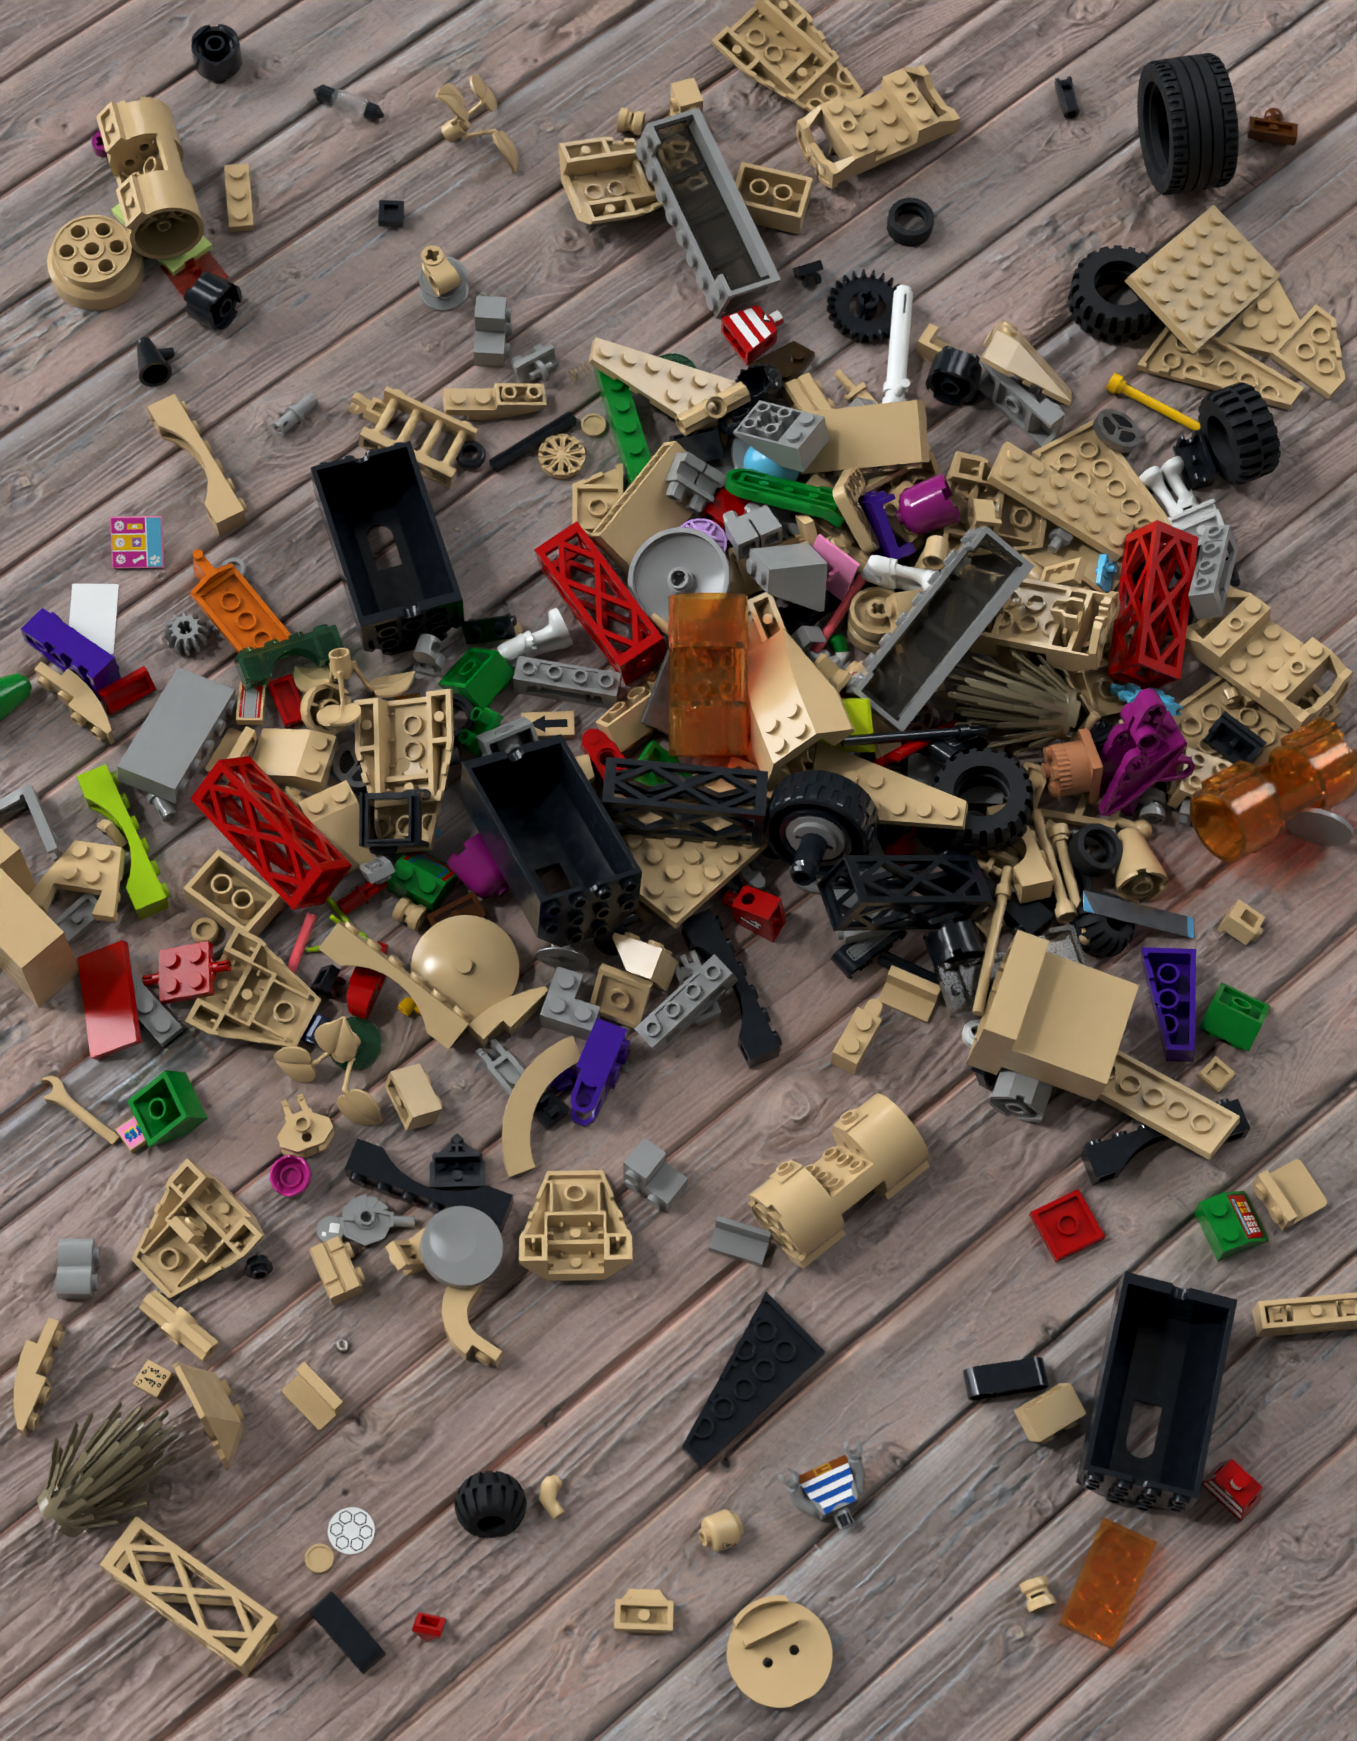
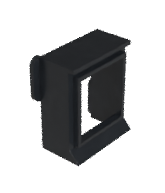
[359,789,431,854]

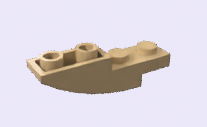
[442,383,547,421]
[34,662,115,745]
[14,1318,65,1437]

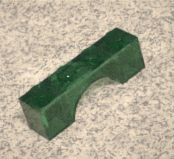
[234,624,344,691]

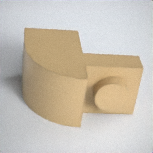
[385,1228,426,1276]

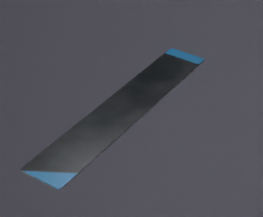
[1083,890,1194,938]

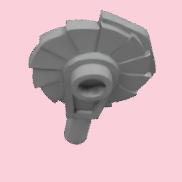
[338,1194,415,1246]

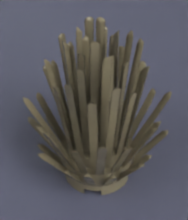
[938,647,1082,756]
[37,1401,179,1538]

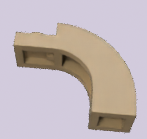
[442,1283,503,1368]

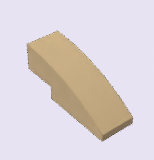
[468,986,549,1048]

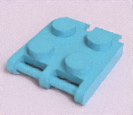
[1109,682,1183,716]

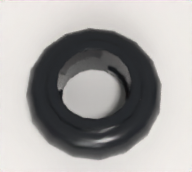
[455,441,486,470]

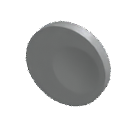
[420,1206,503,1288]

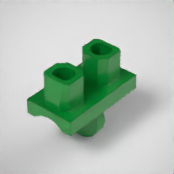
[457,706,504,757]

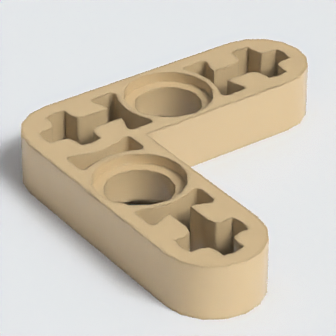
[833,465,880,554]

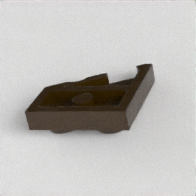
[749,341,815,390]

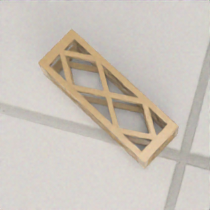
[99,1516,283,1676]

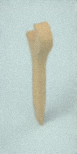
[42,1076,120,1145]

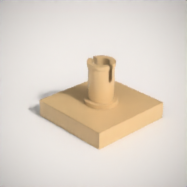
[590,963,653,1029]

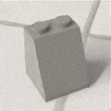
[746,543,828,612]

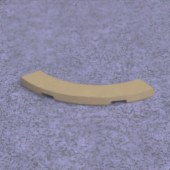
[501,1035,581,1178]

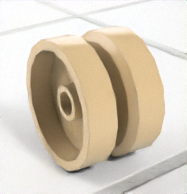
[846,587,895,654]

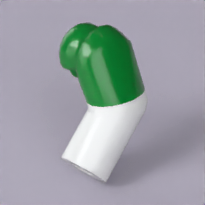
[828,634,850,666]

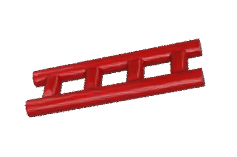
[874,719,959,767]

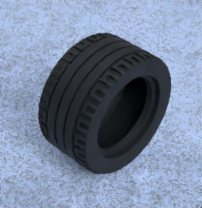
[1137,53,1239,195]

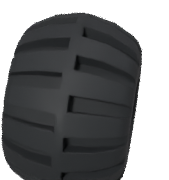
[1069,891,1135,958]
[454,1471,527,1538]

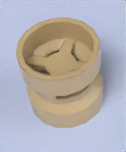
[617,107,646,136]
[392,895,429,931]
[1019,1575,1057,1614]

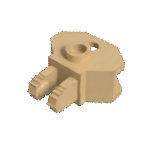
[277,1093,335,1159]

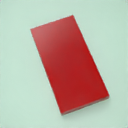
[77,940,142,1060]

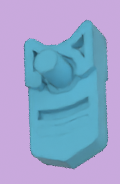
[1095,554,1118,592]

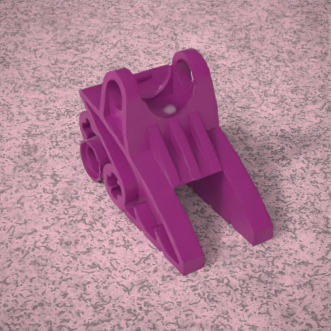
[1098,688,1195,816]

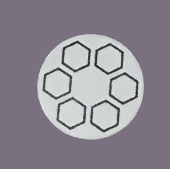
[328,1507,375,1554]

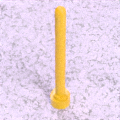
[1105,372,1201,431]

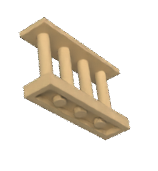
[359,386,478,489]

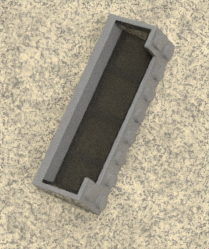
[635,108,781,318]
[844,526,1034,732]

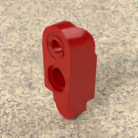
[581,729,629,797]
[346,941,389,1020]

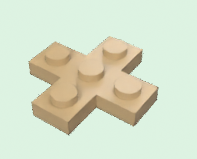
[812,516,873,574]

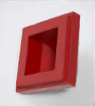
[412,1612,446,1642]

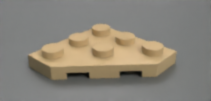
[1269,304,1346,400]

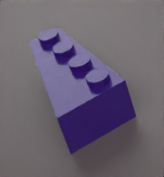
[21,608,121,701]
[1141,947,1196,1062]

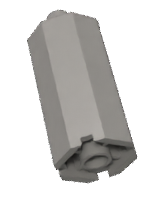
[989,1067,1053,1122]

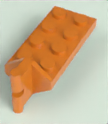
[190,549,299,677]

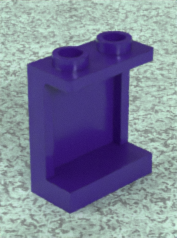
[858,490,916,559]

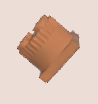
[1041,728,1103,803]

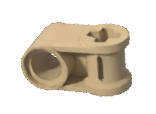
[421,245,461,296]

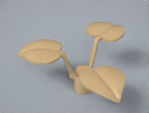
[435,74,519,174]
[293,648,415,726]
[274,1016,383,1126]

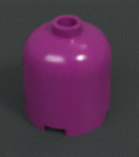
[895,474,961,534]
[447,833,510,898]

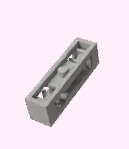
[1188,524,1238,619]
[513,656,621,709]
[635,954,738,1055]

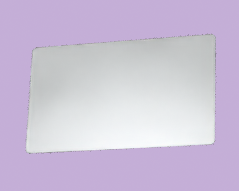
[69,584,119,654]

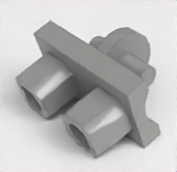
[511,343,559,383]

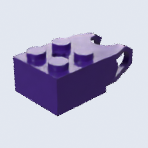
[571,1018,630,1127]

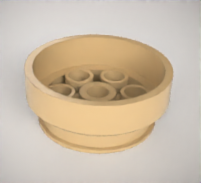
[47,215,144,311]

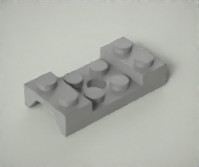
[977,359,1065,447]

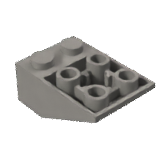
[733,400,829,472]

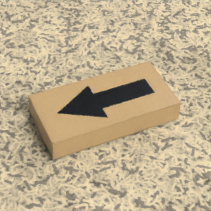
[521,711,575,740]

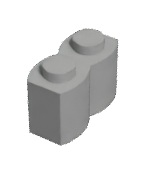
[56,1239,101,1299]

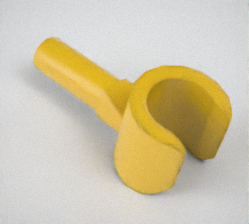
[398,997,421,1017]

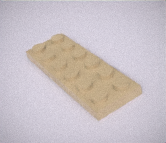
[986,441,1136,561]
[1098,1050,1240,1160]

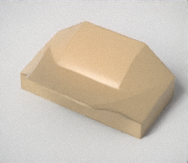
[614,1589,674,1634]

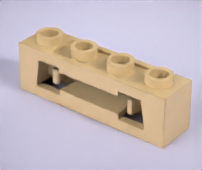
[1252,1293,1357,1337]

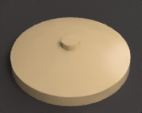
[411,915,520,1023]

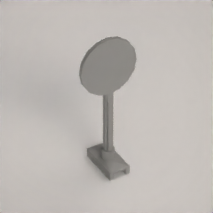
[1179,796,1354,846]

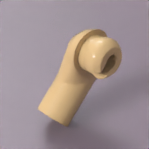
[539,1475,565,1520]

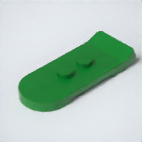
[725,468,845,528]

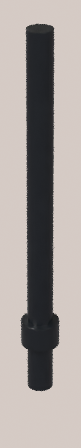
[840,724,988,747]

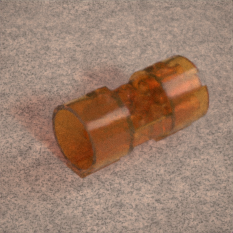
[668,593,749,758]
[1190,718,1357,863]

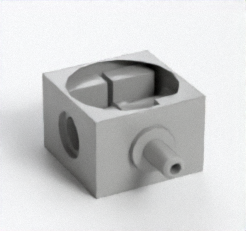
[475,716,539,756]

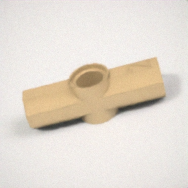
[675,381,751,436]
[139,1290,219,1363]

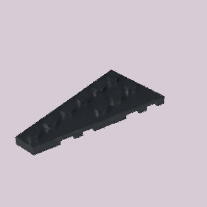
[682,1292,825,1469]

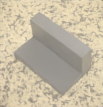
[708,1216,771,1267]

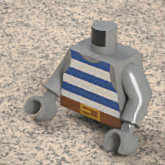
[778,1439,865,1530]

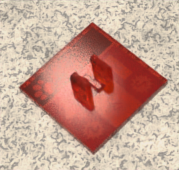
[160,251,229,298]

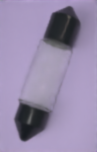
[313,84,384,121]

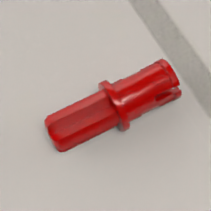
[336,881,387,916]

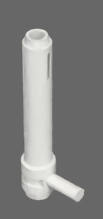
[882,285,913,404]

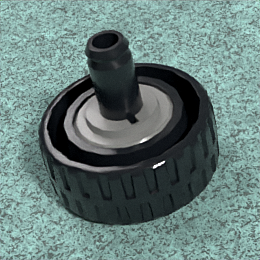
[763,770,879,886]

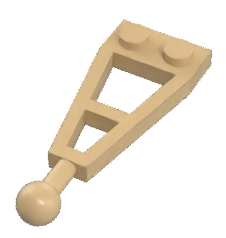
[1024,761,1153,840]

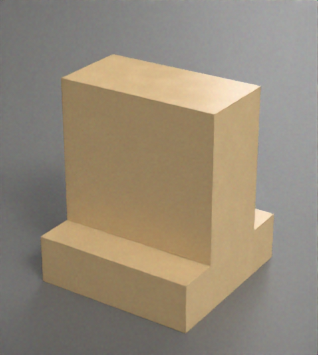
[0,828,79,1008]
[966,930,1139,1101]

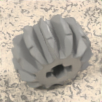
[164,611,209,657]

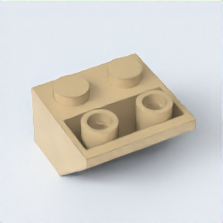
[612,932,678,992]

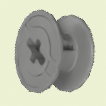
[418,256,469,312]
[536,938,594,970]

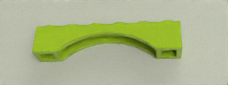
[76,764,171,920]

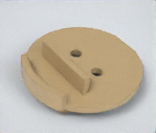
[727,1595,833,1709]

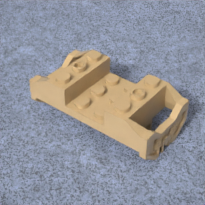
[796,64,960,189]
[944,564,1120,672]
[1184,585,1353,736]

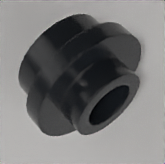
[244,1255,273,1280]

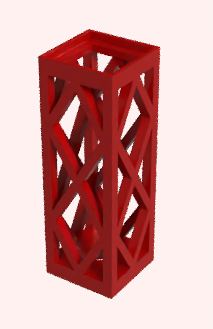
[1107,520,1199,690]
[534,521,667,686]
[190,756,352,910]

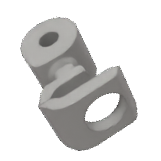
[413,634,447,677]

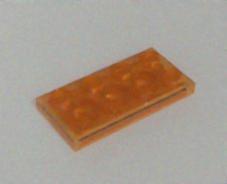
[1058,1517,1157,1650]

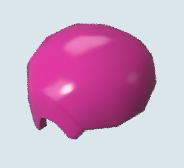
[269,1155,312,1197]

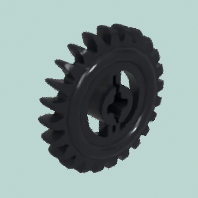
[826,269,900,343]

